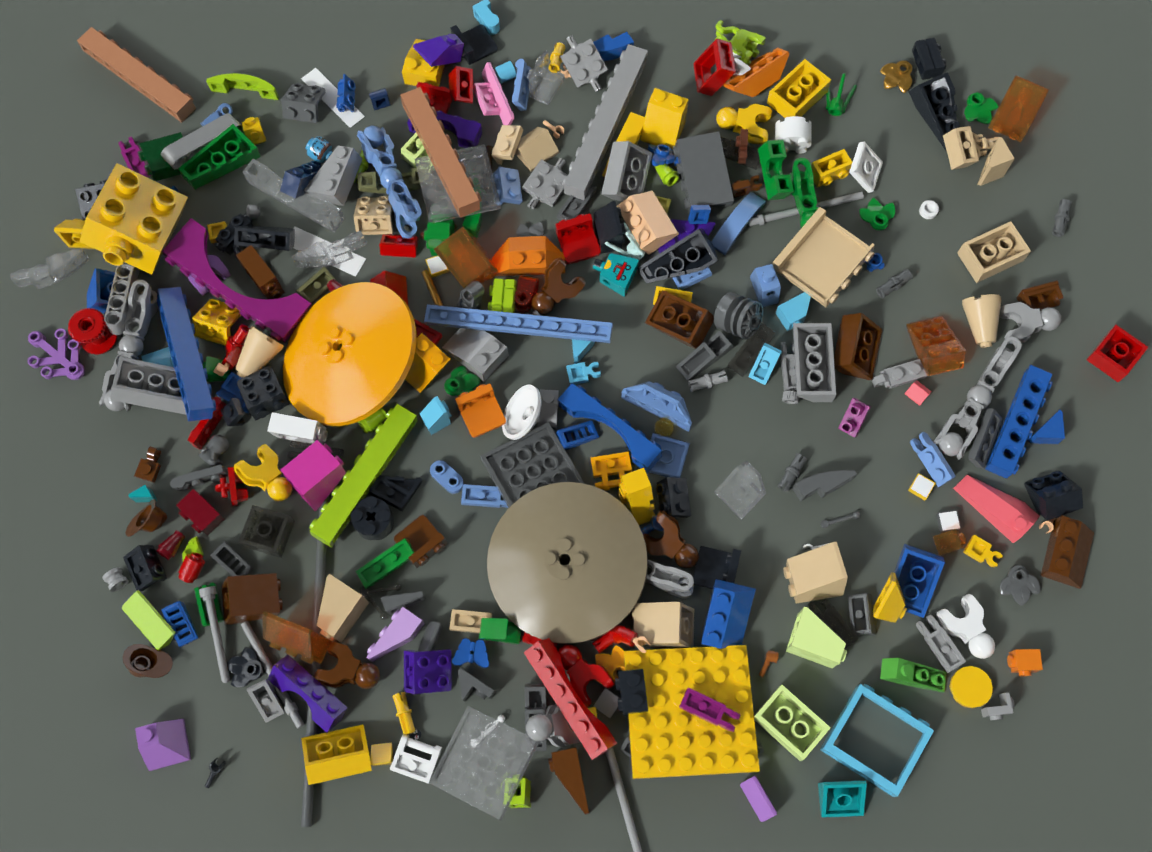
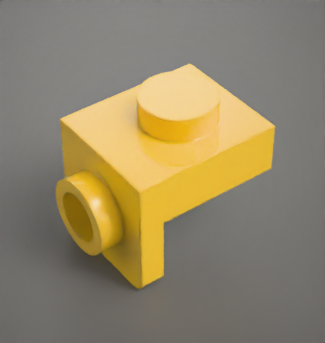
[241,117,266,145]

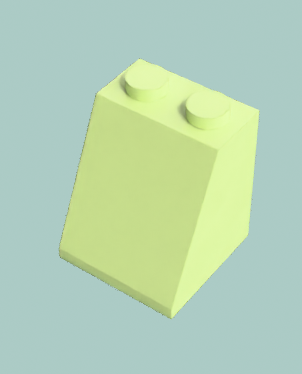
[786,607,847,668]

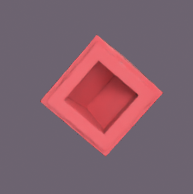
[905,380,932,406]

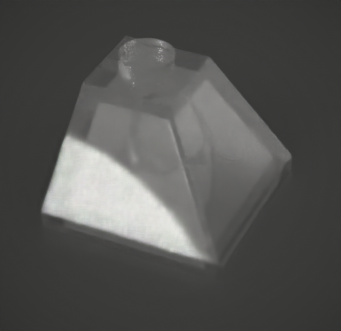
[715,461,766,520]

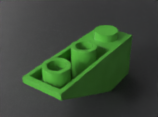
[880,658,946,692]

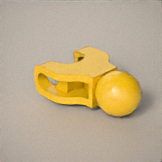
[716,104,772,145]
[234,444,292,501]

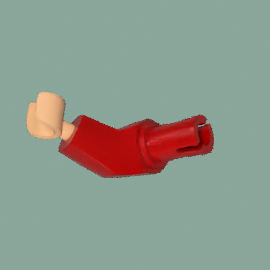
[213,324,250,376]
[592,625,651,653]

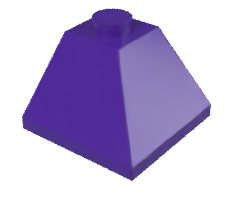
[413,34,464,67]

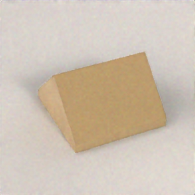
[515,127,559,172]
[977,137,1015,186]

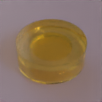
[654,418,674,437]

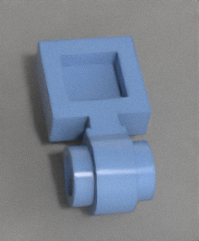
[200,103,233,126]

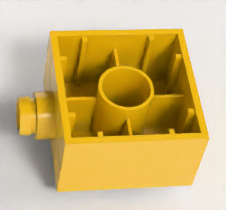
[79,163,188,275]

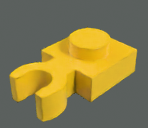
[963,535,1003,567]

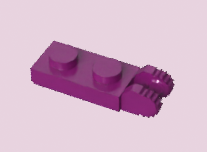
[118,136,151,178]
[679,688,741,732]

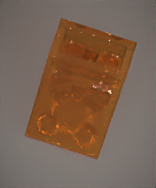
[906,316,966,376]

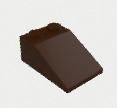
[645,290,714,349]
[548,748,589,815]

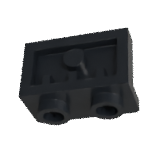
[123,545,167,591]

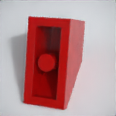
[449,66,473,104]

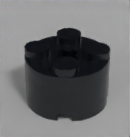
[351,496,394,540]

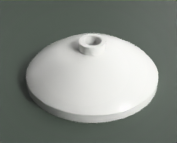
[502,385,542,440]

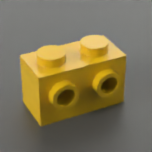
[811,149,853,188]

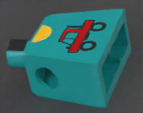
[593,253,639,297]

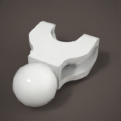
[936,594,995,659]

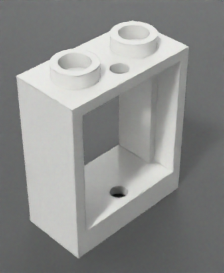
[267,412,328,445]

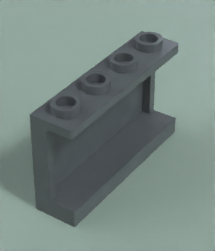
[673,132,734,213]

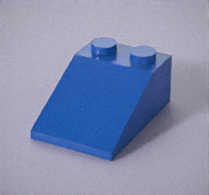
[894,544,945,618]

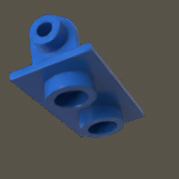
[336,74,356,113]

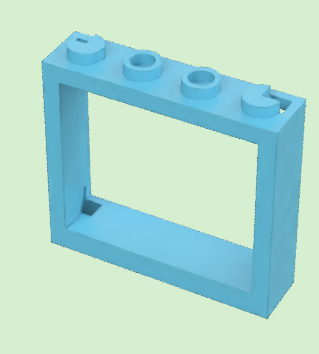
[820,684,934,797]

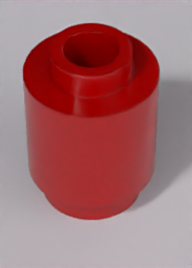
[178,552,205,583]

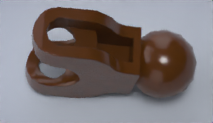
[532,258,586,315]
[643,511,699,569]
[313,641,380,689]

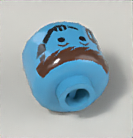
[305,136,333,163]

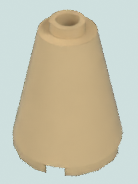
[962,294,1001,348]
[235,326,284,378]

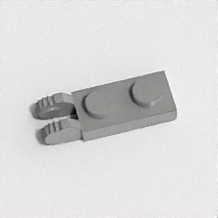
[780,342,797,392]
[916,615,966,673]

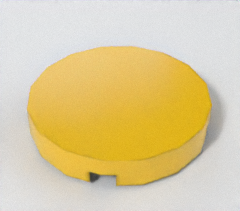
[949,666,993,708]

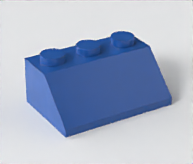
[701,579,756,649]

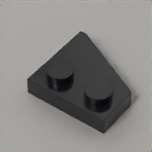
[369,475,422,511]

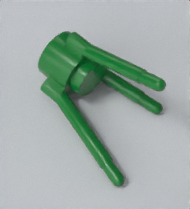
[826,73,857,116]

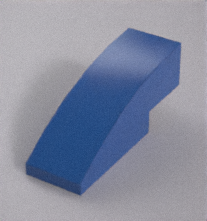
[593,32,634,61]

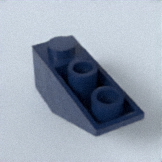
[280,161,322,199]

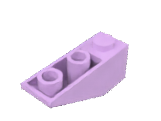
[366,607,425,662]

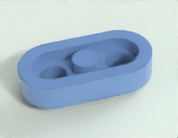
[430,460,464,494]

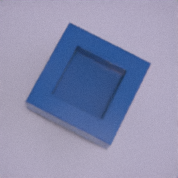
[688,205,711,224]

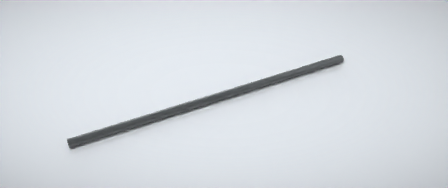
[301,494,330,827]

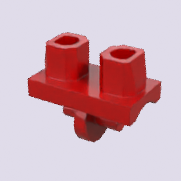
[215,467,248,506]

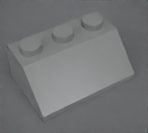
[601,141,652,202]

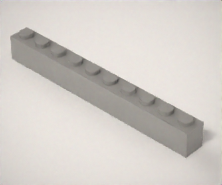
[562,44,648,200]

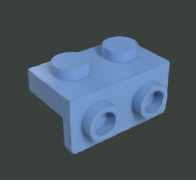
[491,167,523,207]

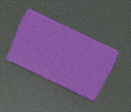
[740,776,777,822]

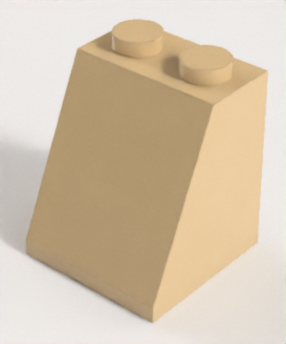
[783,542,848,604]
[317,574,369,643]
[632,602,694,649]

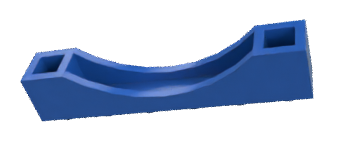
[558,383,662,474]

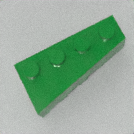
[178,124,261,189]

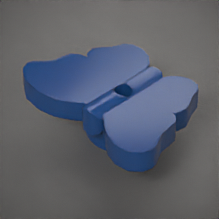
[648,144,675,166]
[452,638,490,668]

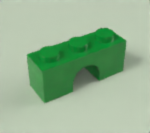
[758,140,794,200]

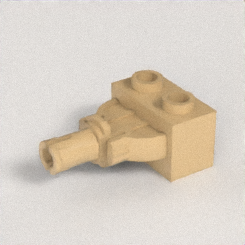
[943,126,998,170]

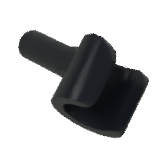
[205,757,226,788]

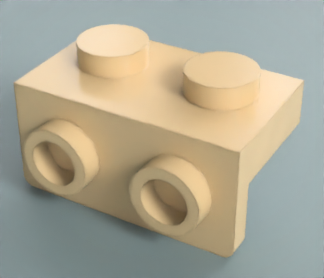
[491,125,523,165]

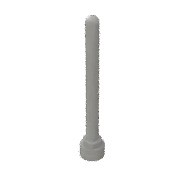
[199,586,230,683]

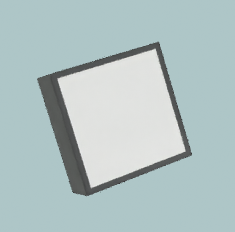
[936,510,961,533]

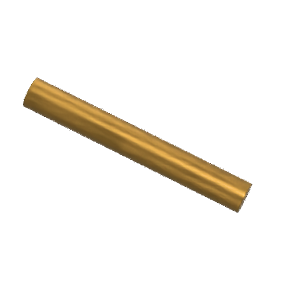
[422,270,443,306]

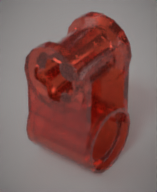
[515,275,539,313]

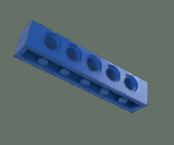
[985,365,1052,479]

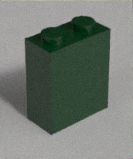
[137,132,183,181]

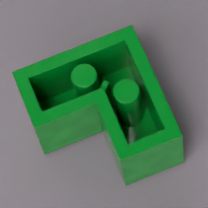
[424,215,455,256]

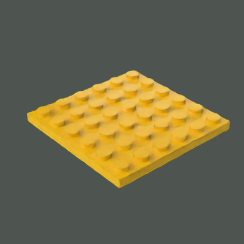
[624,645,760,779]

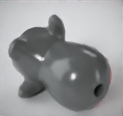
[198,435,229,467]

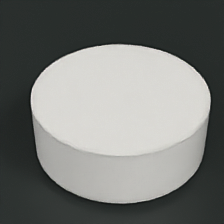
[919,200,939,219]

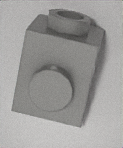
[981,692,1015,721]

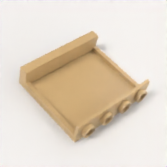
[773,207,875,307]

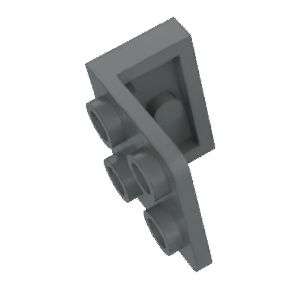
[281,83,326,123]

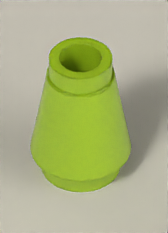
[654,164,679,186]
[358,408,387,434]

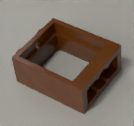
[236,245,285,300]

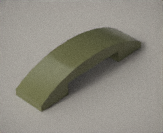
[358,167,431,193]

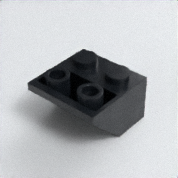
[594,201,625,254]
[1024,471,1083,520]

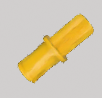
[392,692,415,735]

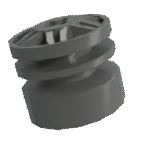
[714,292,763,340]

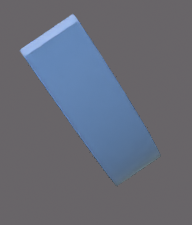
[711,192,766,255]

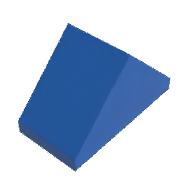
[1029,410,1065,444]

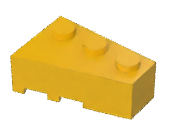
[618,468,655,525]

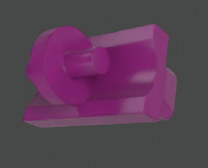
[838,398,871,437]

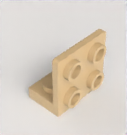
[353,196,393,235]

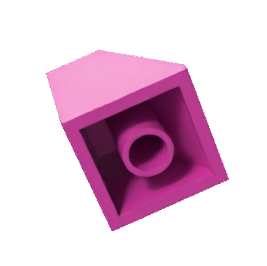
[281,440,346,511]

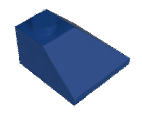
[87,268,119,314]

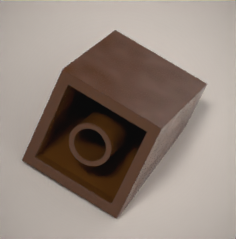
[221,573,283,625]

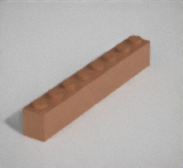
[77,27,196,123]
[400,87,482,218]

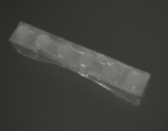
[242,159,345,233]

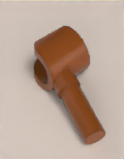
[759,651,779,677]

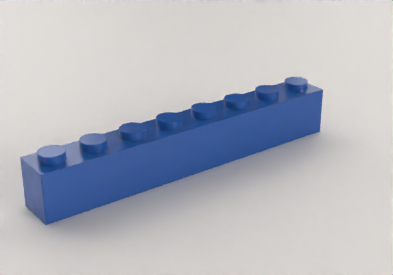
[156,287,216,421]

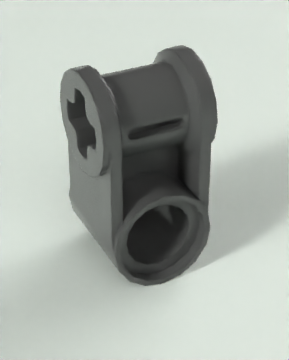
[456,281,484,310]

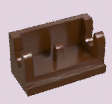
[1016,280,1063,311]

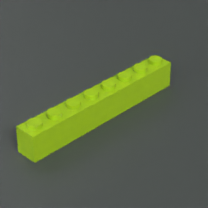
[309,404,417,548]

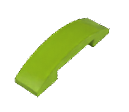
[206,73,279,100]

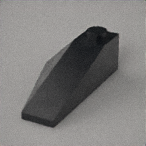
[908,72,960,151]
[637,229,719,284]

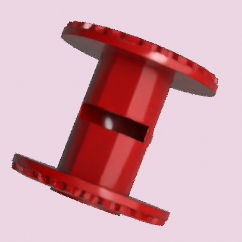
[68,308,117,355]

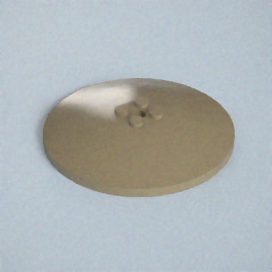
[487,482,648,644]

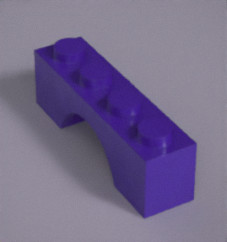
[407,111,482,151]
[268,654,348,733]

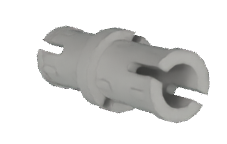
[688,370,728,392]

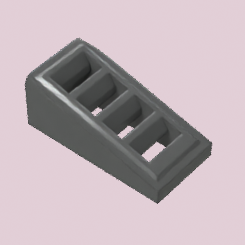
[210,541,253,576]
[381,591,426,615]

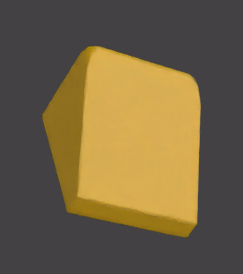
[370,742,393,766]

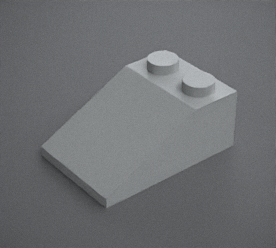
[442,328,509,382]

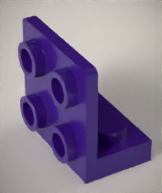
[404,649,452,694]

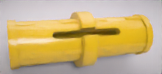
[549,42,565,73]

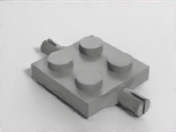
[560,35,608,92]
[522,158,568,209]

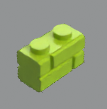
[488,279,517,313]

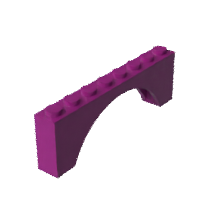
[162,218,312,343]

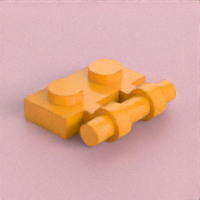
[591,451,632,491]

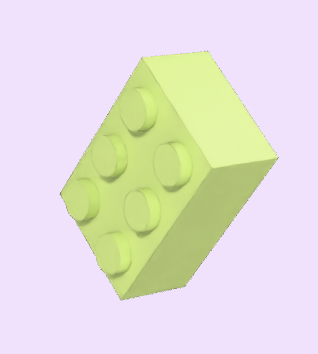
[754,685,831,761]

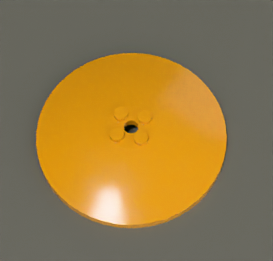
[283,282,416,426]

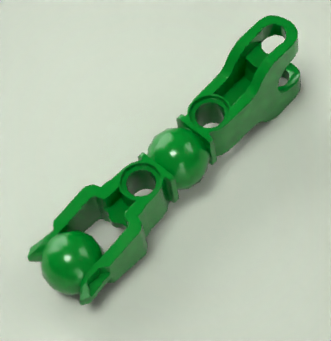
[790,158,818,228]

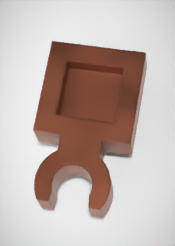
[735,129,748,164]

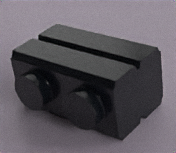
[912,38,946,80]

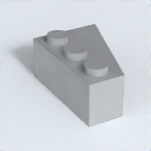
[304,145,362,206]

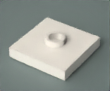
[849,141,883,193]

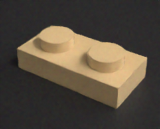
[449,609,492,633]

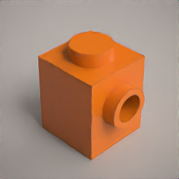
[1007,649,1043,676]

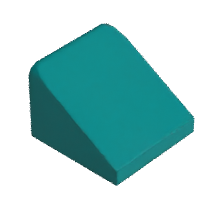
[128,485,158,502]

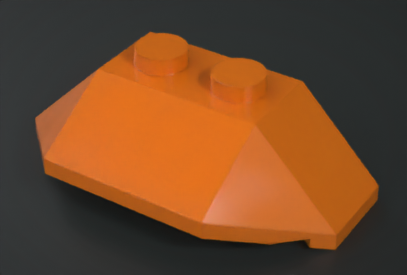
[724,48,789,97]
[492,236,565,276]

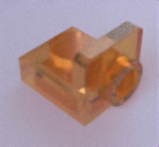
[932,529,967,556]

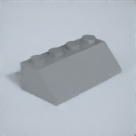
[793,323,836,402]
[111,357,186,415]

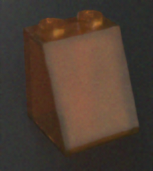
[988,75,1049,142]
[434,227,498,288]

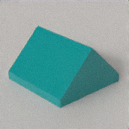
[818,781,867,817]

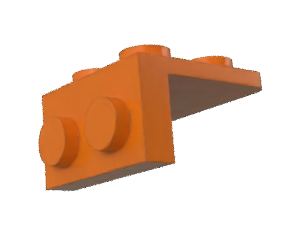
[455,383,506,438]

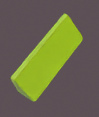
[122,590,176,650]

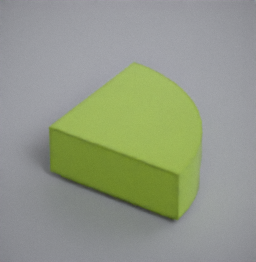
[182,536,204,561]

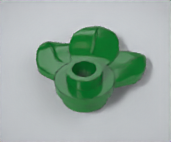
[964,92,998,124]
[859,198,895,230]
[444,366,481,396]

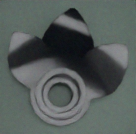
[227,647,264,687]

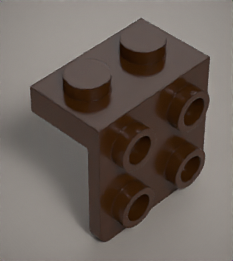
[394,515,448,568]

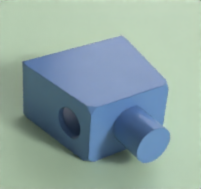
[750,264,781,307]

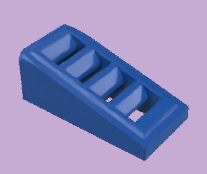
[556,420,599,451]
[161,601,199,648]

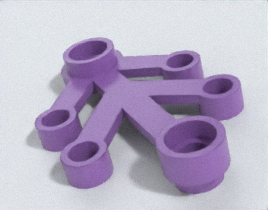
[27,328,85,380]

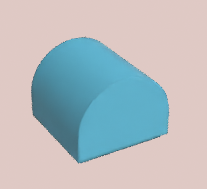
[495,61,516,84]

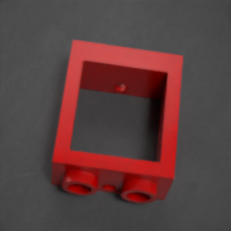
[693,38,736,96]

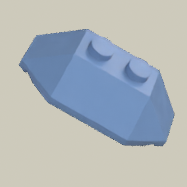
[621,381,692,432]

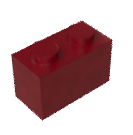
[176,489,225,535]

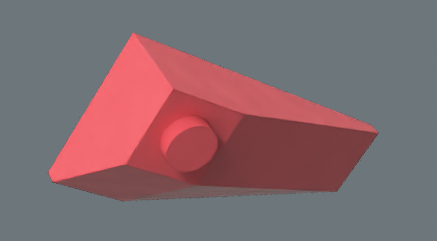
[953,475,1040,543]

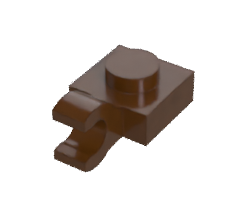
[731,175,762,198]
[134,446,161,483]

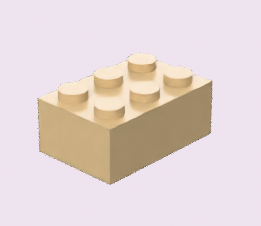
[957,221,1031,283]

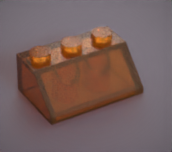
[262,611,332,664]

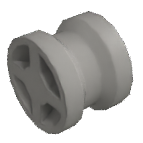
[102,567,129,592]

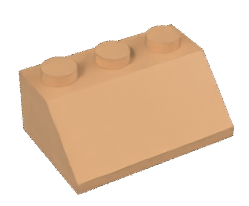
[617,191,679,255]

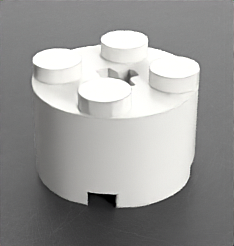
[775,116,812,153]

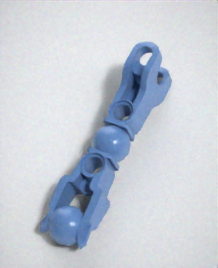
[357,125,422,239]

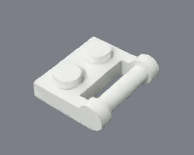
[390,734,443,784]

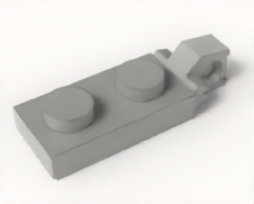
[872,359,927,389]

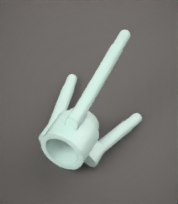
[605,223,645,260]

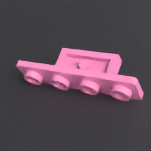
[473,62,514,125]

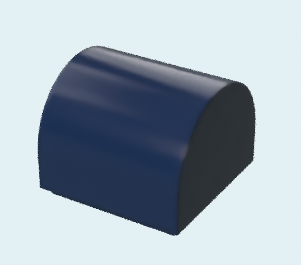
[369,88,391,111]

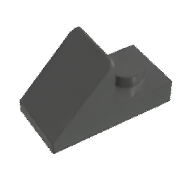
[458,668,495,702]

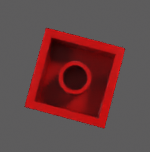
[1086,325,1148,382]

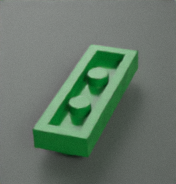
[355,538,415,589]

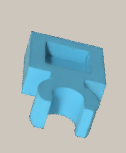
[566,362,601,385]

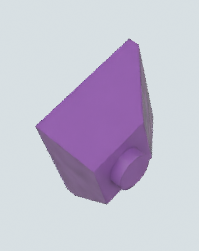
[135,719,191,771]

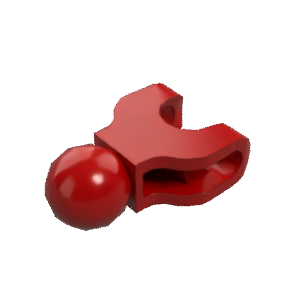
[558,644,615,708]

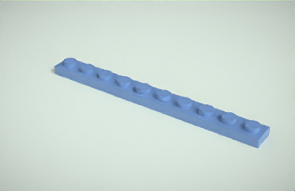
[424,304,613,343]

